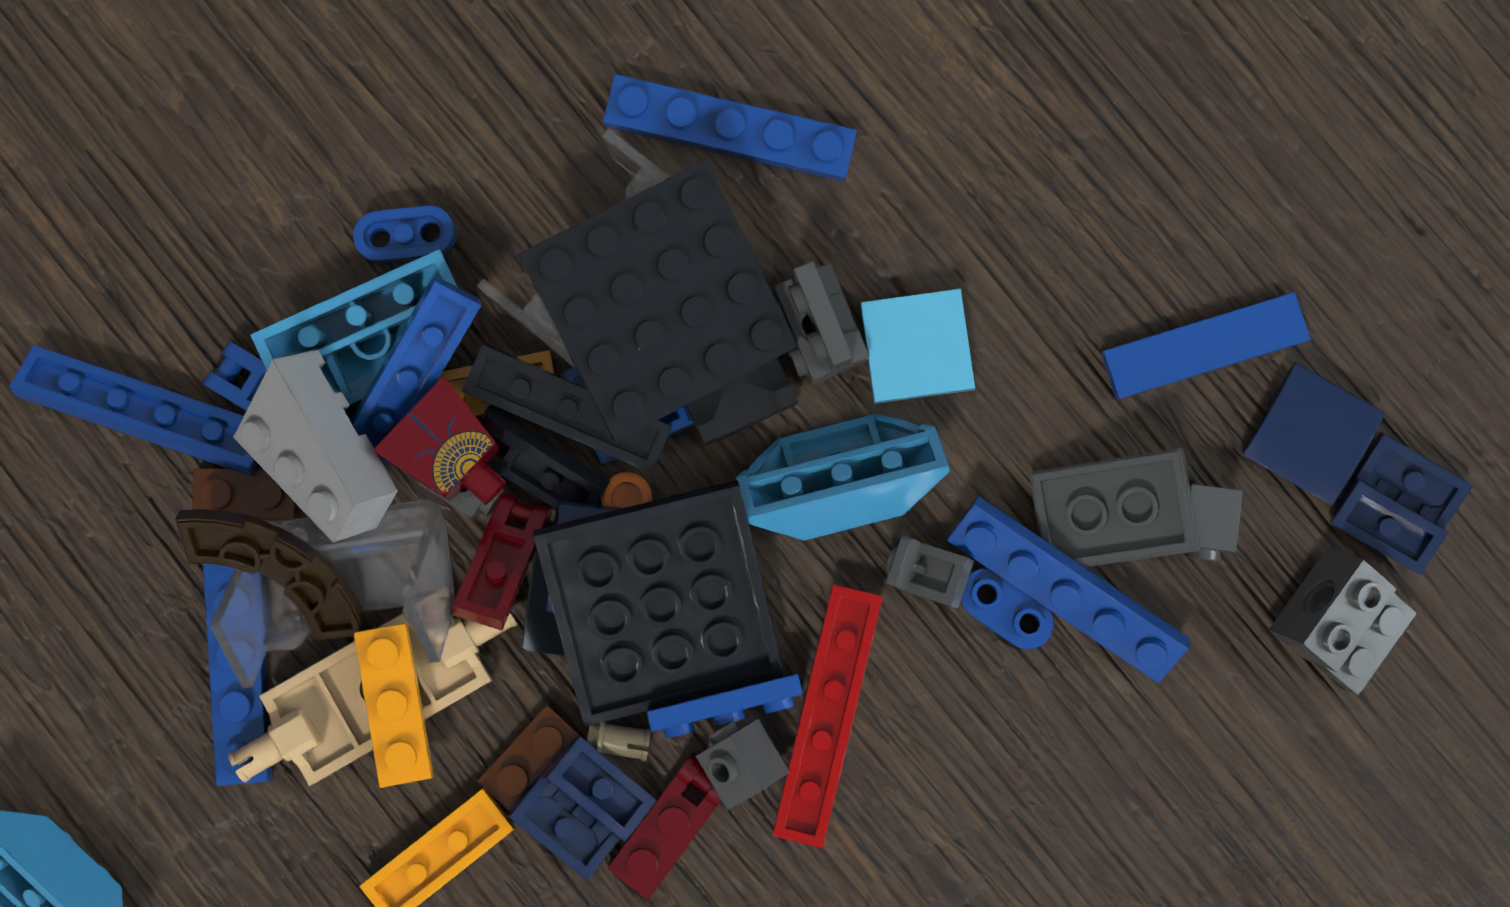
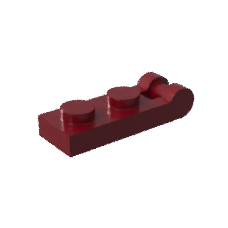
[452,493,552,631]
[607,752,721,900]

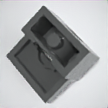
[773,261,870,386]
[1269,548,1417,695]

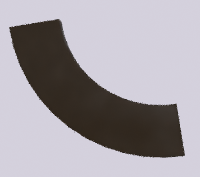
[175,509,368,641]

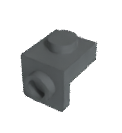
[887,535,974,609]

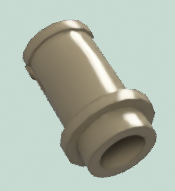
[587,721,651,761]

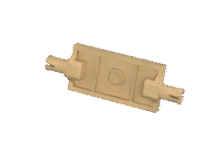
[228,592,518,786]

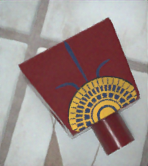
[374,377,507,505]

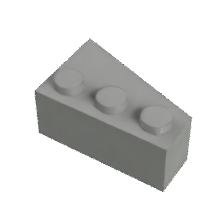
[233,350,398,543]

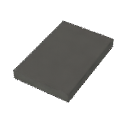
[1029,448,1200,567]

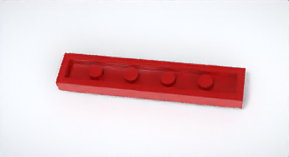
[772,584,883,849]

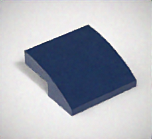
[1242,362,1385,505]
[1330,432,1473,575]
[506,736,657,880]

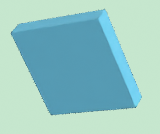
[860,289,975,404]

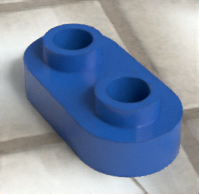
[353,205,457,264]
[960,569,1054,649]

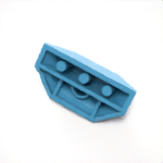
[250,249,458,405]
[736,414,950,541]
[0,810,123,907]

